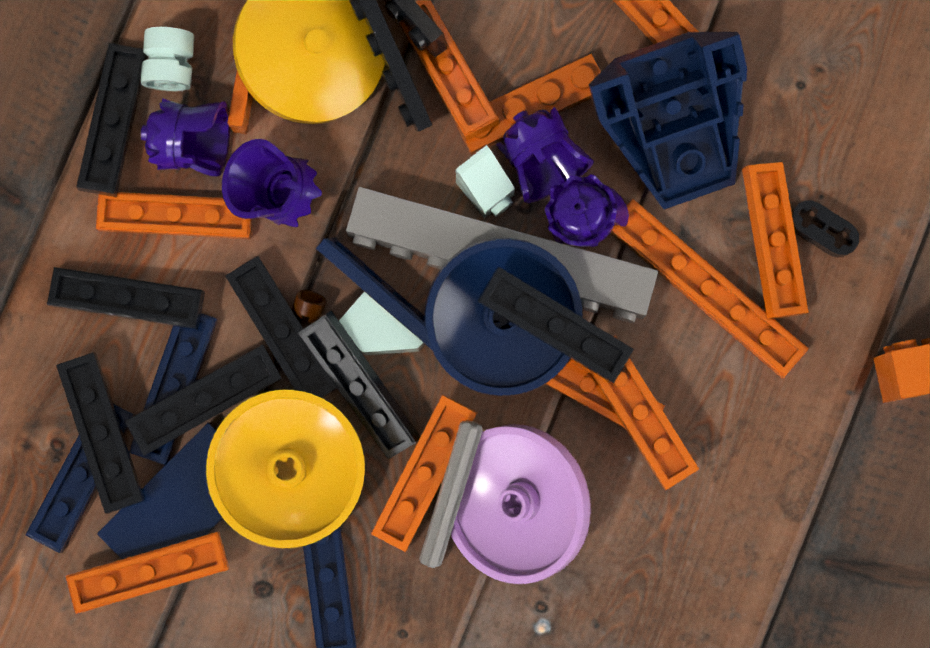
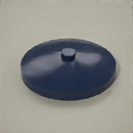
[424,238,583,396]

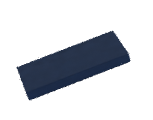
[97,423,223,559]

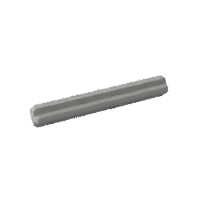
[419,420,483,568]

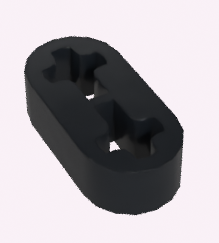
[791,200,859,257]

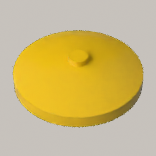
[233,0,385,124]
[206,390,365,548]

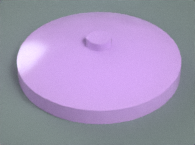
[451,424,591,584]

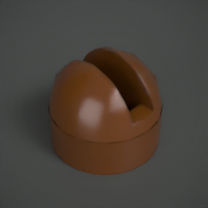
[293,290,326,323]

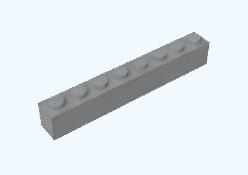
[346,187,658,323]

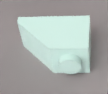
[456,145,515,218]
[339,292,424,355]

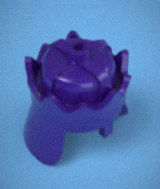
[141,98,230,177]
[496,107,594,203]
[222,139,322,227]
[545,174,629,248]

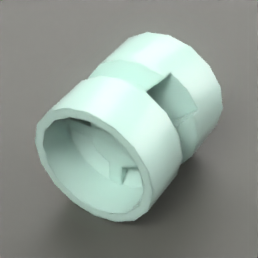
[141,27,195,91]

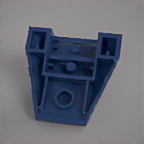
[589,32,748,210]

